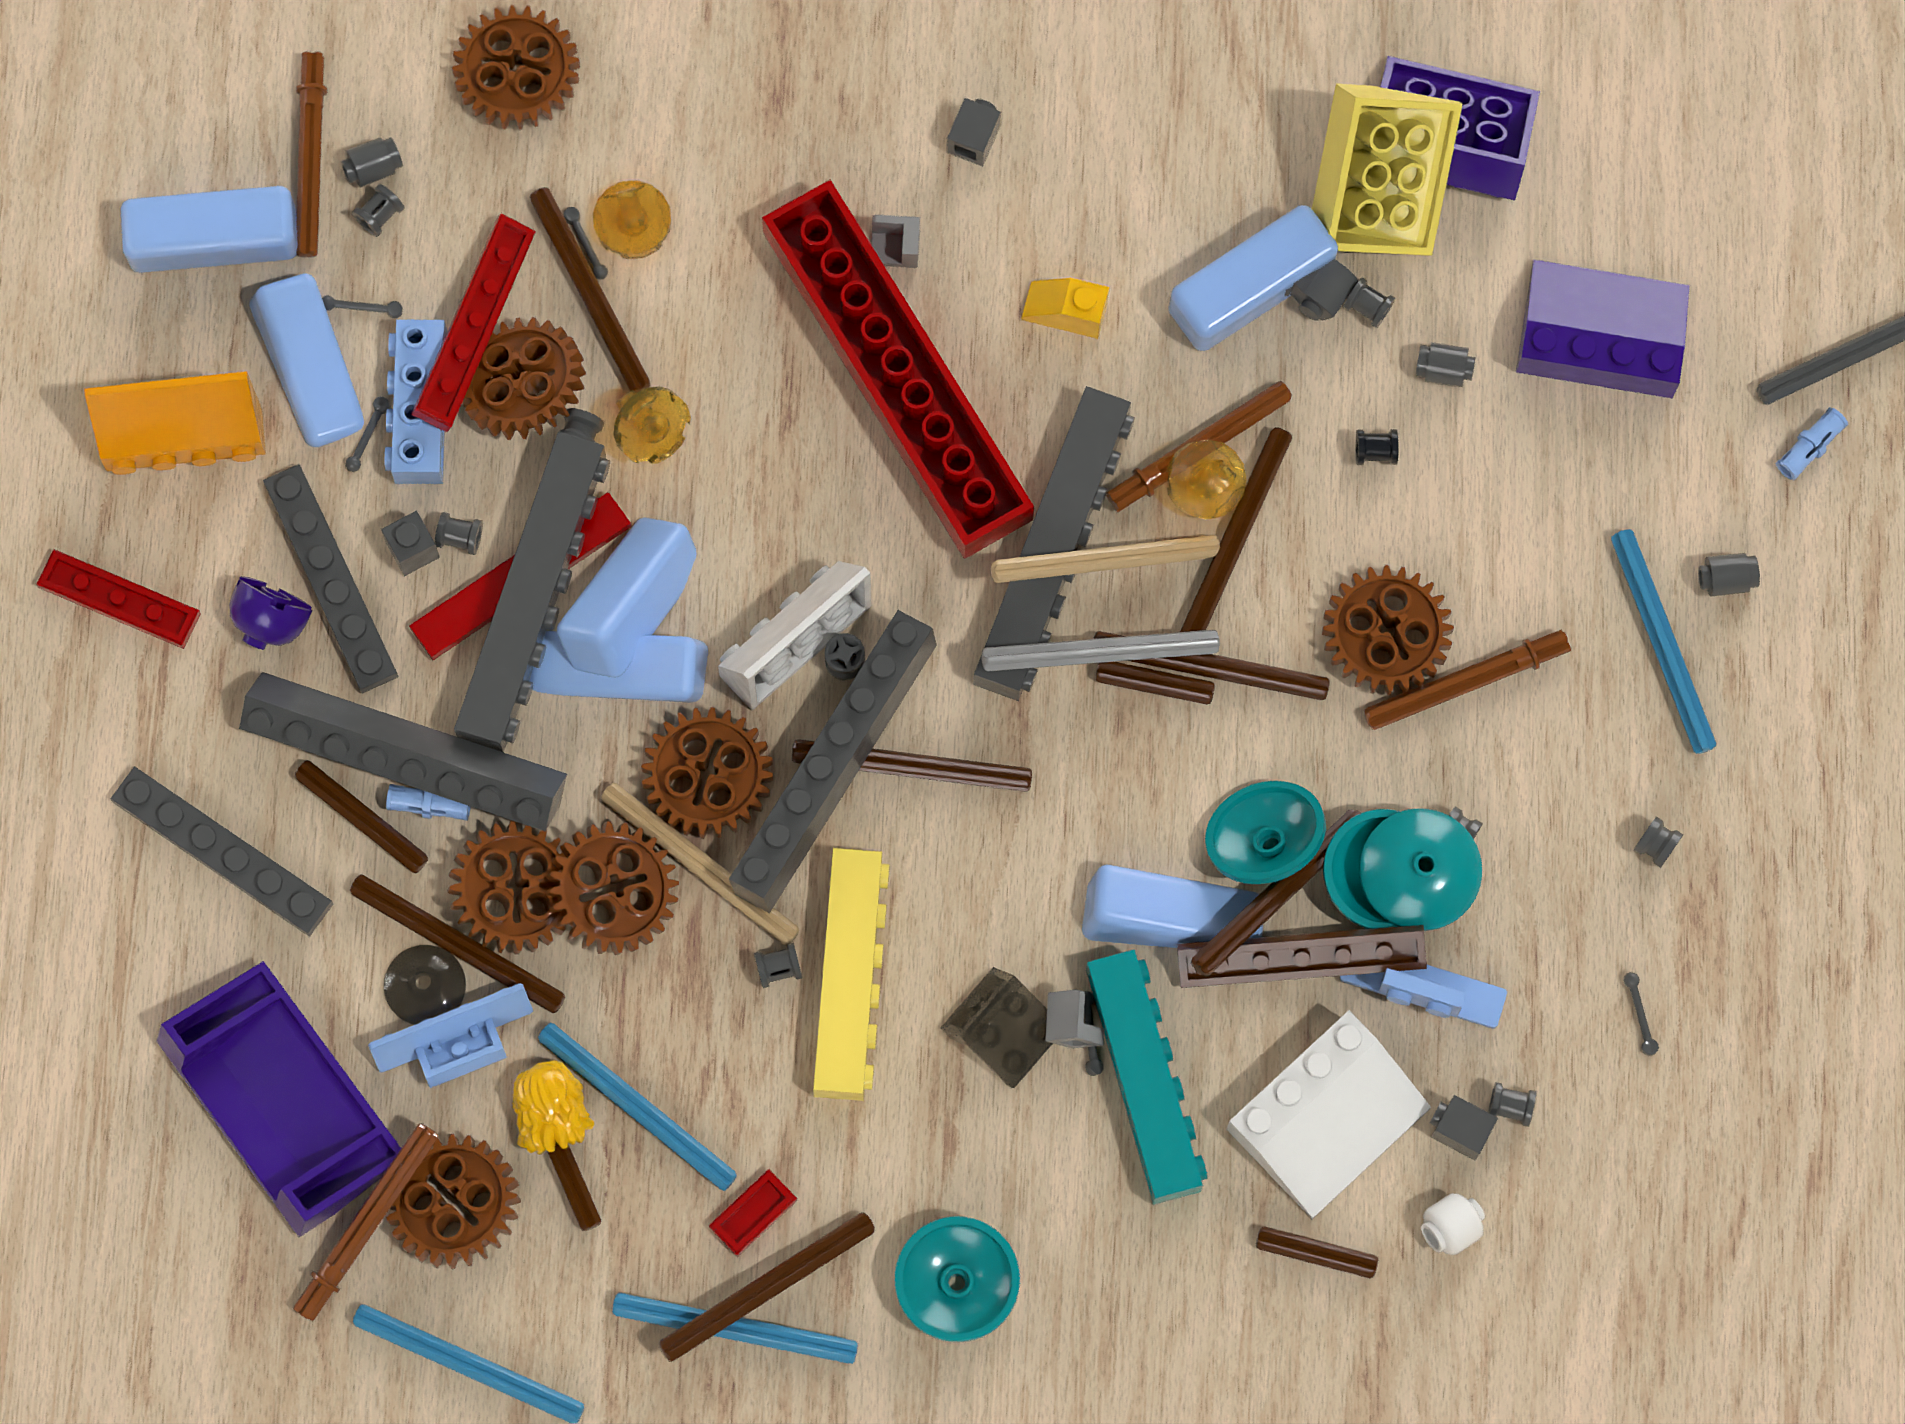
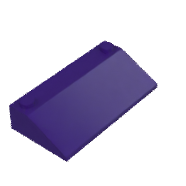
[156,961,401,1238]

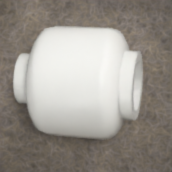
[1421,1193,1485,1255]

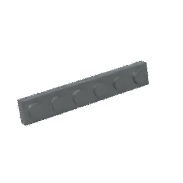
[263,464,399,694]
[110,766,333,937]

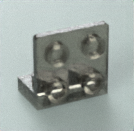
[940,967,1053,1088]

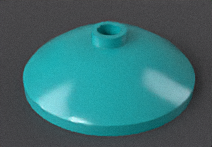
[1205,781,1326,884]
[1359,808,1482,931]
[1323,809,1432,929]
[895,1216,1020,1343]

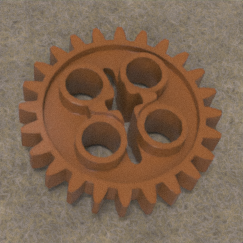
[452,5,580,130]
[462,317,586,440]
[1322,565,1454,696]
[641,707,773,839]
[447,821,581,955]
[546,821,679,955]
[386,1134,521,1269]

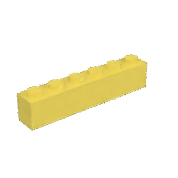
[813,848,890,1101]

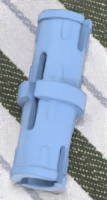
[1776,407,1848,481]
[386,784,471,821]

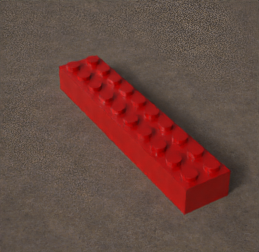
[762,179,1034,559]

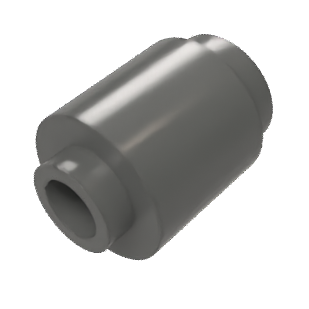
[341,137,403,188]
[1416,342,1476,387]
[1698,553,1760,597]

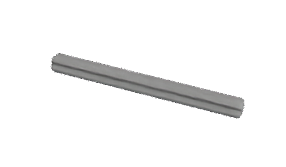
[981,630,1220,672]

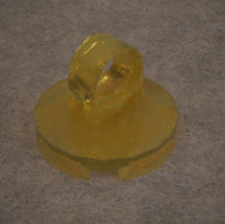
[593,180,672,259]
[613,386,691,464]
[1167,439,1247,520]

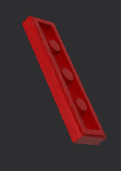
[36,549,201,649]

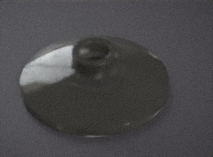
[384,945,466,1025]

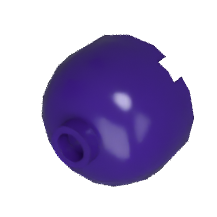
[229,576,313,650]

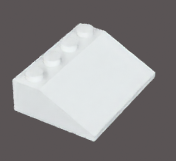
[718,561,871,711]
[1227,1010,1431,1219]

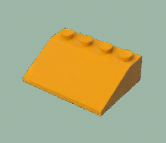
[84,371,266,475]

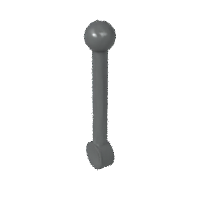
[564,207,608,280]
[322,295,403,319]
[345,397,390,472]
[1624,972,1659,1056]
[1084,991,1104,1076]

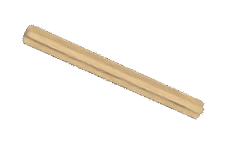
[991,535,1220,583]
[601,783,799,946]

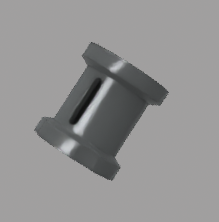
[352,184,405,237]
[1343,277,1396,328]
[435,512,483,555]
[754,943,802,988]
[1488,1082,1537,1127]

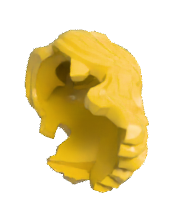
[512,1060,594,1155]

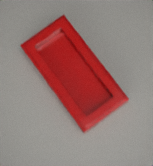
[709,1169,798,1257]

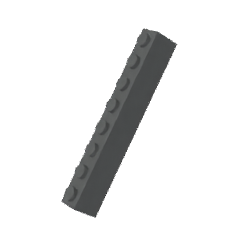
[973,386,1135,701]
[454,431,610,752]
[729,610,937,914]
[239,672,567,831]

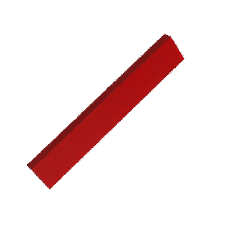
[411,213,536,432]
[409,492,632,661]

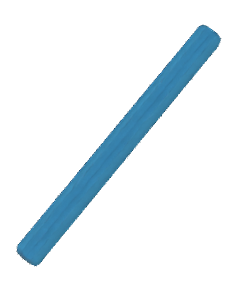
[1611,529,1716,754]
[538,1023,737,1191]
[612,1293,858,1364]
[353,1305,585,1424]

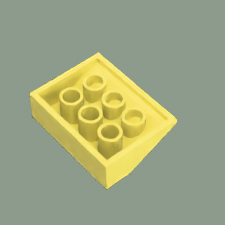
[1312,83,1463,256]

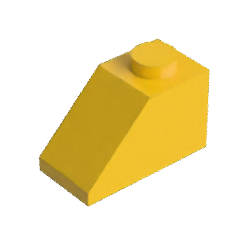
[1021,277,1109,339]

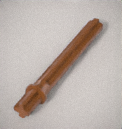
[296,51,328,258]
[1106,381,1292,512]
[1364,629,1571,730]
[293,1123,438,1321]

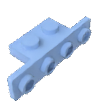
[1340,965,1507,1029]
[368,983,533,1088]

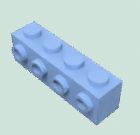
[385,320,447,484]

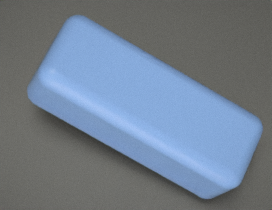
[120,186,298,273]
[1169,205,1338,351]
[249,274,364,447]
[557,517,697,678]
[529,631,708,703]
[1082,864,1263,948]

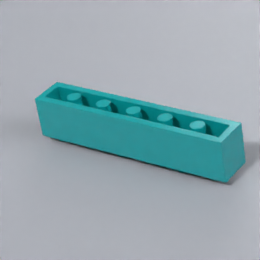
[1086,949,1208,1205]

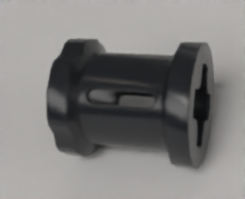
[1355,429,1399,465]

